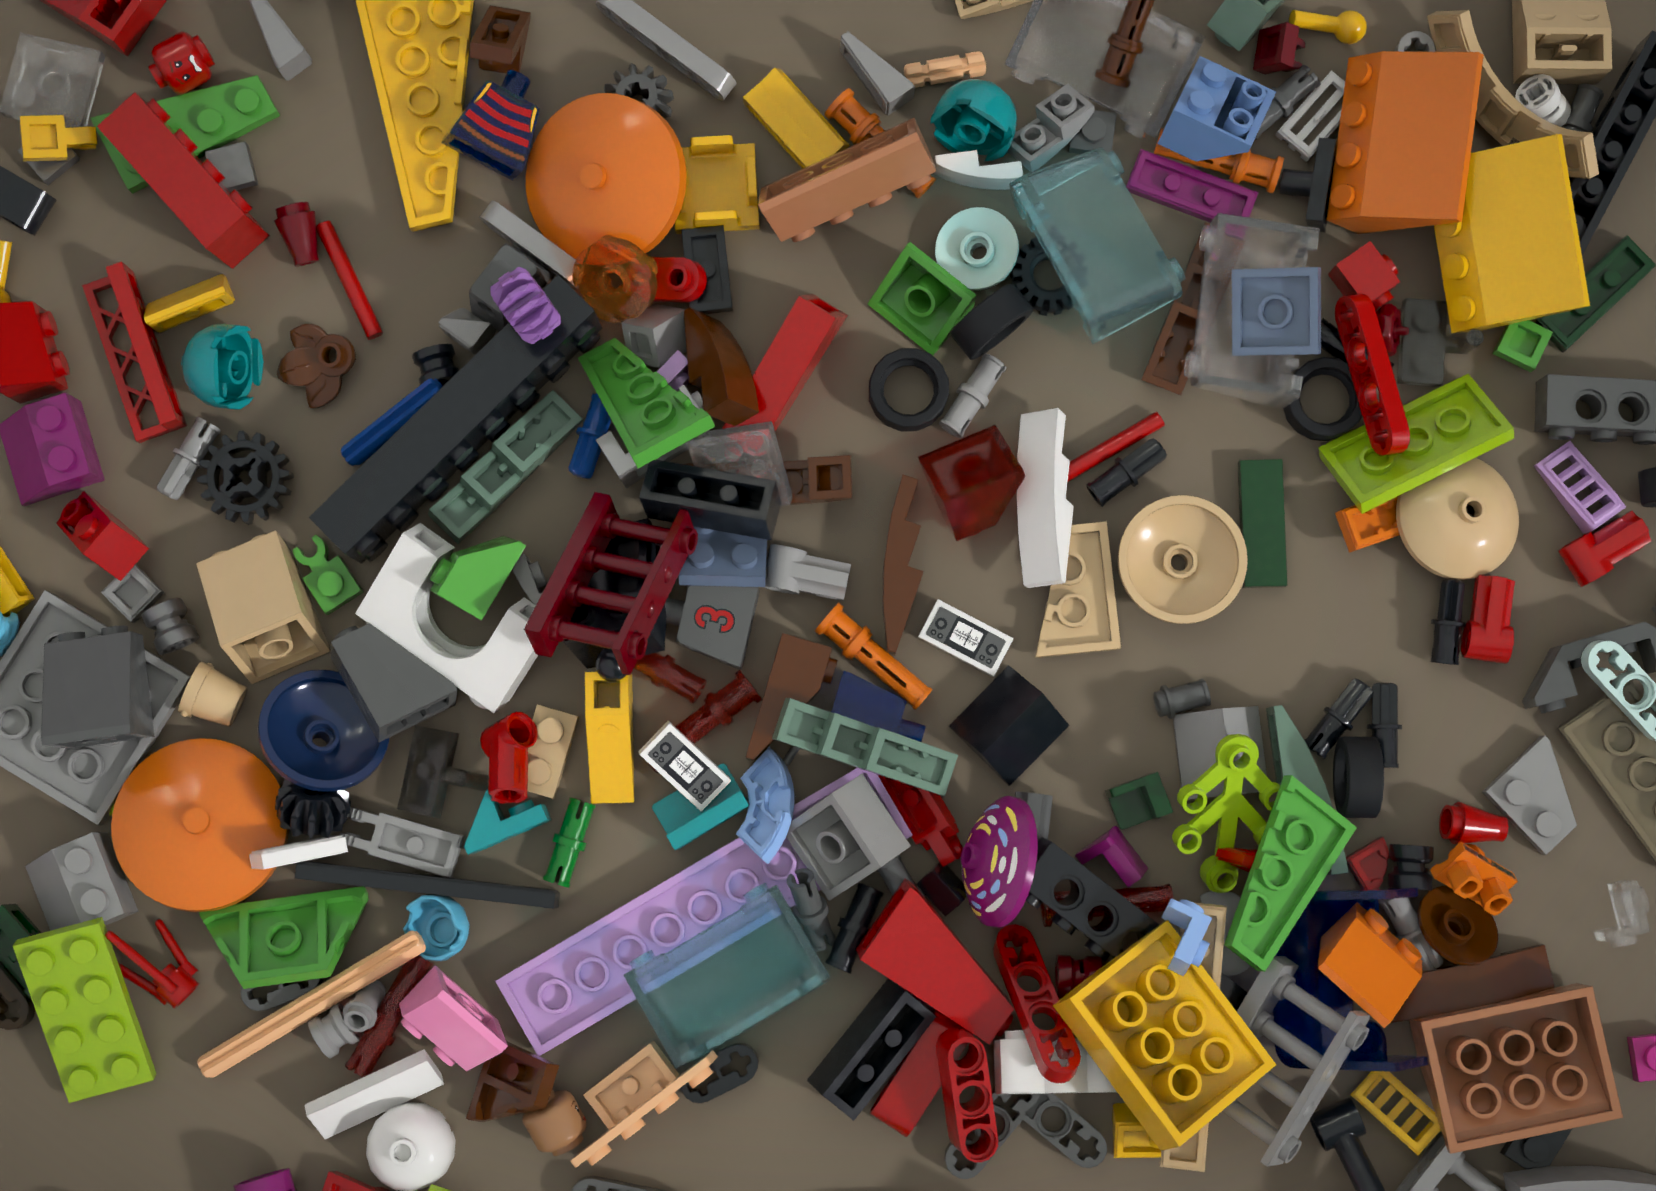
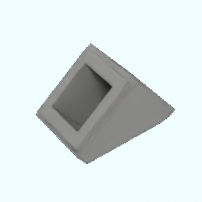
[438,308,496,355]

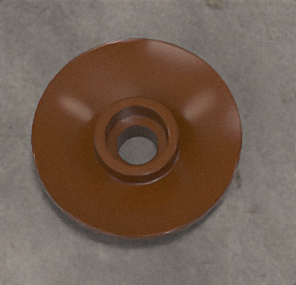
[1418,886,1498,966]

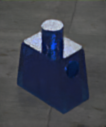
[831,671,926,742]

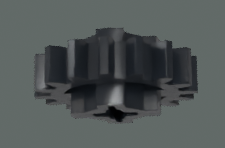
[197,431,294,525]

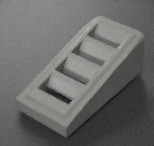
[249,0,312,81]
[840,31,915,115]

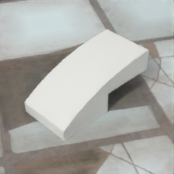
[934,150,1023,190]

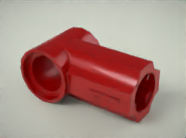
[1558,511,1651,587]
[1461,575,1515,664]
[480,711,537,804]

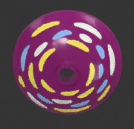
[961,796,1038,928]

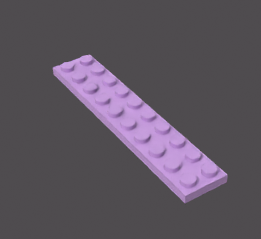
[495,768,913,1056]

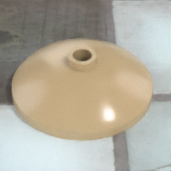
[1396,458,1519,580]
[1118,495,1247,624]

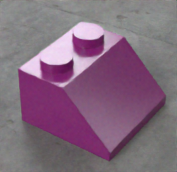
[0,392,105,506]

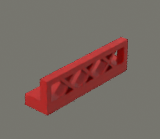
[82,261,187,443]

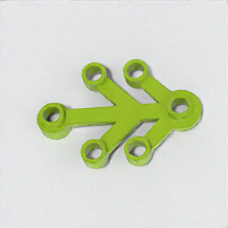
[1172,734,1280,893]

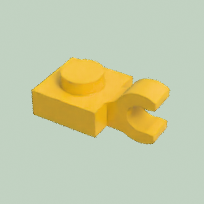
[19,115,97,161]

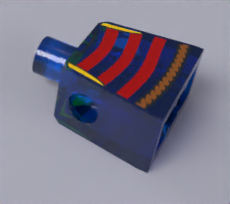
[441,70,539,181]

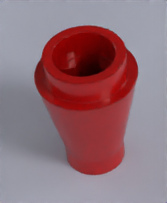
[1439,802,1508,844]

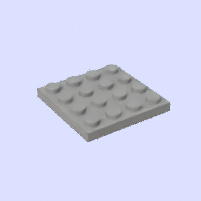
[0,590,191,825]

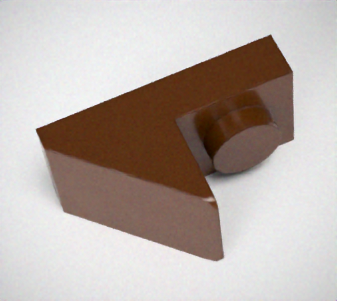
[470,5,531,75]

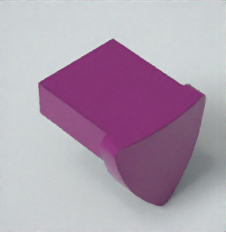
[1075,826,1149,888]

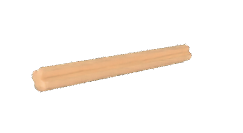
[197,931,426,1078]

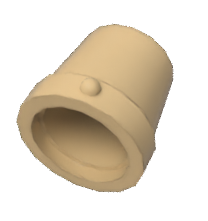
[178,661,247,727]

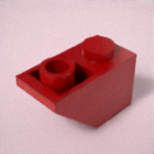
[56,491,149,581]

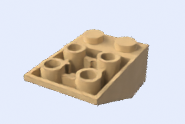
[1512,0,1612,84]

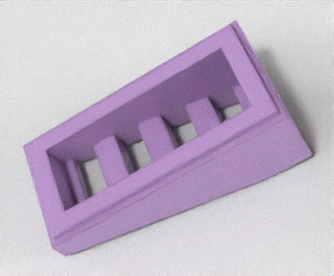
[1534,441,1626,534]

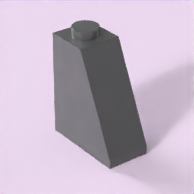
[330,623,457,742]

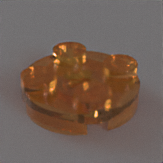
[572,235,658,323]

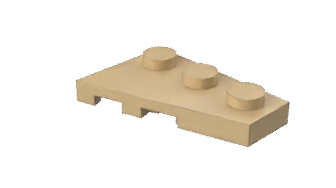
[1035,521,1121,658]

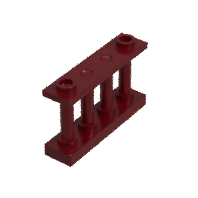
[524,492,698,675]

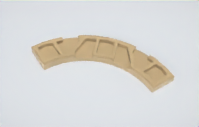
[1427,10,1599,179]

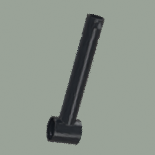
[1309,1097,1385,1191]

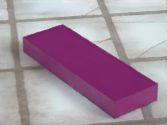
[1124,149,1259,234]

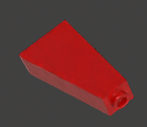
[722,294,848,452]
[856,878,1014,1045]

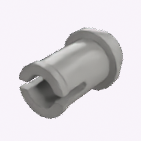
[343,980,386,1032]

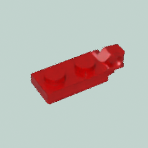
[878,775,963,867]

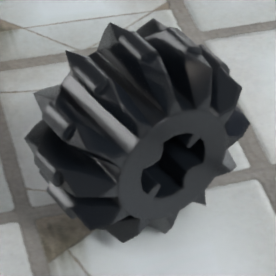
[275,779,351,840]

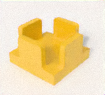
[675,135,760,234]

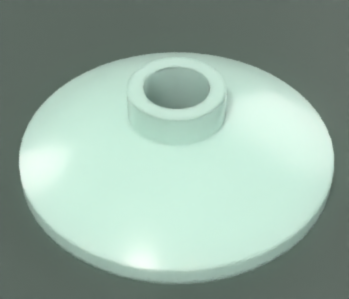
[935,207,1019,290]

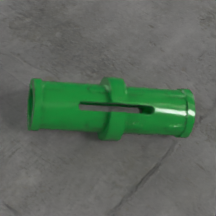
[543,797,596,888]

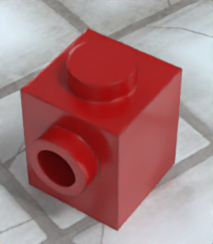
[1328,241,1400,311]

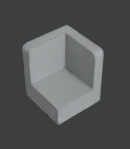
[621,304,687,368]

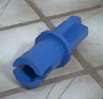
[568,393,611,479]

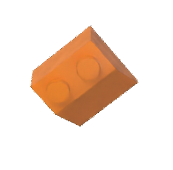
[1318,902,1422,1028]

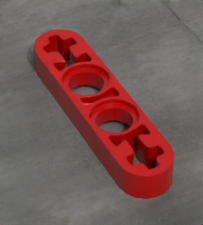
[1335,293,1410,456]
[993,924,1081,1083]

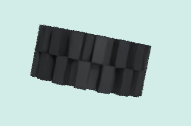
[1011,234,1089,316]

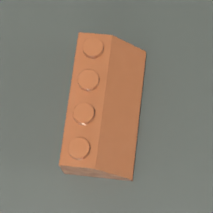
[758,118,936,242]

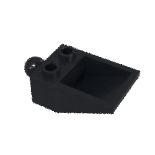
[563,518,667,682]

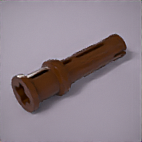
[1094,0,1154,88]

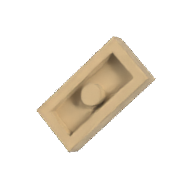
[527,704,580,799]

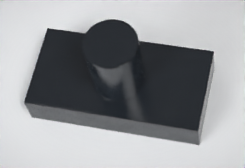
[1280,138,1337,233]

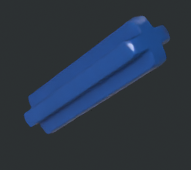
[341,378,443,466]

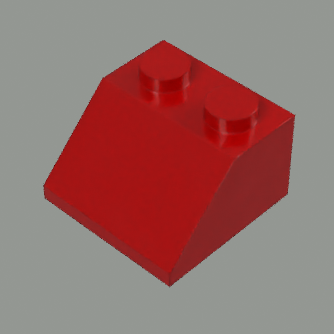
[0,301,70,404]

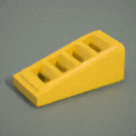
[1350,1063,1441,1156]

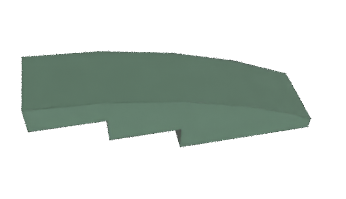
[428,390,583,544]
[772,698,958,796]
[1266,705,1349,875]

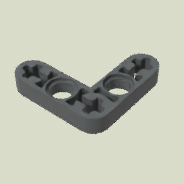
[944,1088,1107,1179]

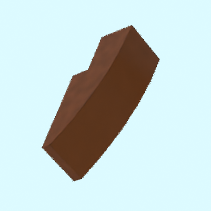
[684,307,759,426]

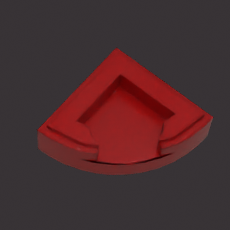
[1346,837,1389,896]

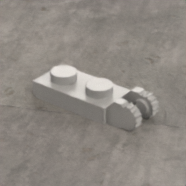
[340,807,465,878]

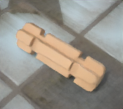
[904,51,986,88]

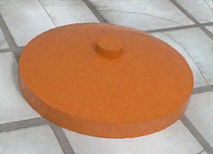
[526,93,687,265]
[111,738,289,912]

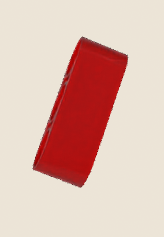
[870,1009,973,1137]
[936,1027,998,1162]

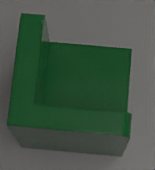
[1105,772,1173,830]

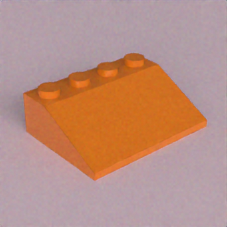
[1326,51,1484,234]

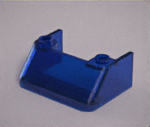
[1273,888,1428,1072]

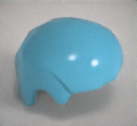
[403,894,470,961]

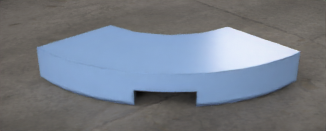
[736,747,795,864]

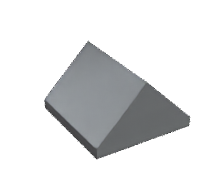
[1173,706,1267,800]

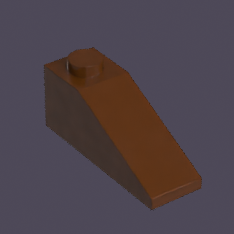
[746,633,838,761]

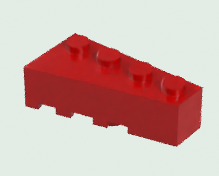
[97,92,270,269]

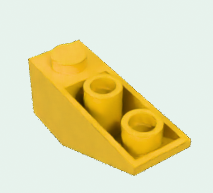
[585,672,635,804]

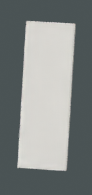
[305,1049,444,1139]

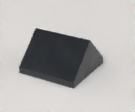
[949,665,1069,786]

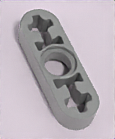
[479,200,589,290]

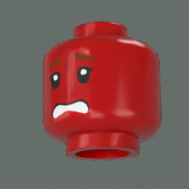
[148,31,215,95]

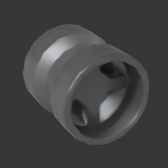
[141,598,199,655]

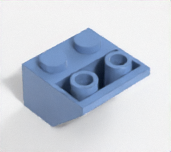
[1157,56,1276,162]

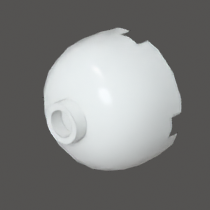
[366,1102,456,1191]

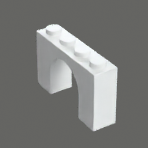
[355,523,538,713]

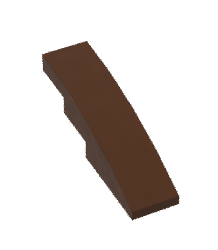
[1141,222,1245,395]
[882,474,924,656]

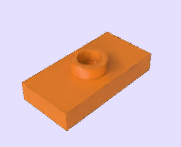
[1335,496,1400,553]

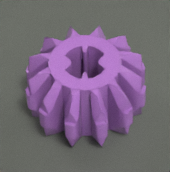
[490,267,561,344]

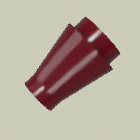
[274,202,319,267]

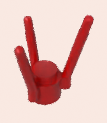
[105,919,199,1009]

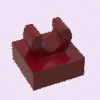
[1253,22,1306,75]

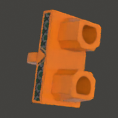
[1430,842,1518,916]

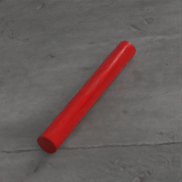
[316,220,383,340]
[1068,412,1165,482]

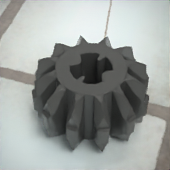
[604,63,674,118]

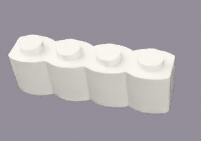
[993,1030,1117,1094]

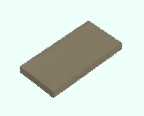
[1557,680,1656,863]

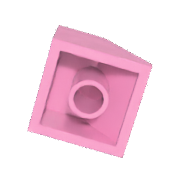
[399,965,508,1072]

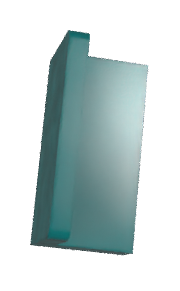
[652,763,750,850]

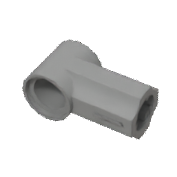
[763,544,851,601]

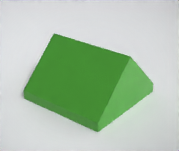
[868,242,976,355]

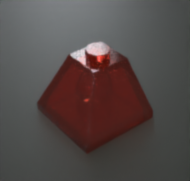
[918,425,1025,541]

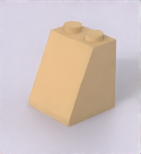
[196,530,330,684]

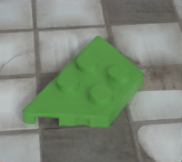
[199,886,369,989]

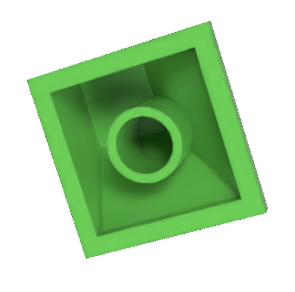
[430,536,526,621]

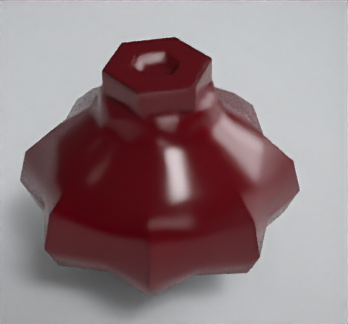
[1376,304,1409,357]

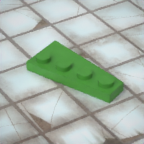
[90,75,280,194]
[578,338,715,468]
[1224,775,1357,972]

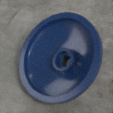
[258,670,389,792]

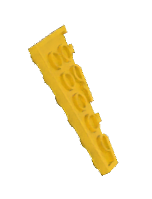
[355,0,474,232]

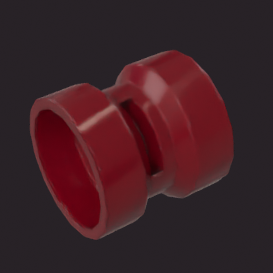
[1055,955,1102,998]

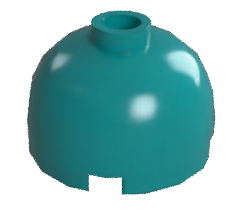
[930,79,1017,161]
[181,324,264,409]

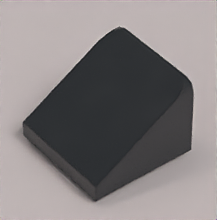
[916,862,967,916]

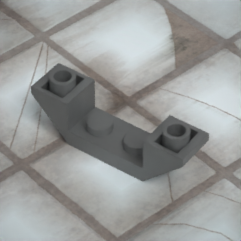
[1522,622,1656,714]

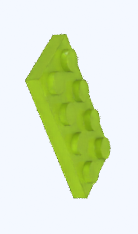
[1318,374,1514,514]
[13,917,156,1103]

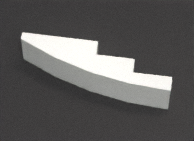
[1017,408,1074,588]

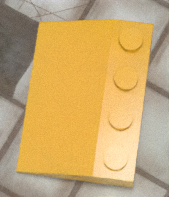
[1434,134,1590,333]
[1053,920,1276,1150]

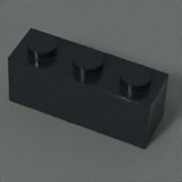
[639,460,782,541]
[807,978,937,1121]

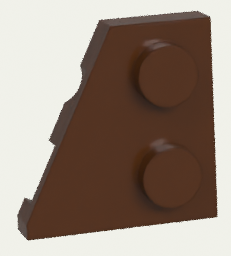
[466,1041,560,1122]

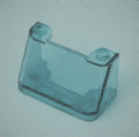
[1009,147,1186,345]
[623,883,832,1068]

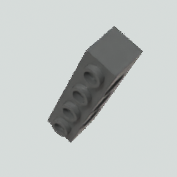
[1534,374,1656,445]

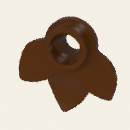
[277,324,356,409]

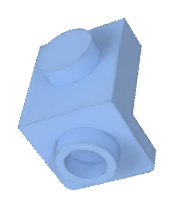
[1162,899,1212,976]

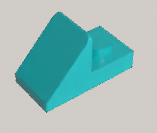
[464,789,552,855]

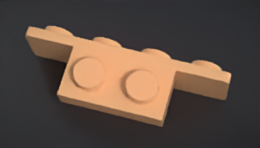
[570,1040,718,1168]

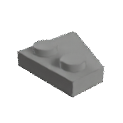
[1482,735,1577,855]

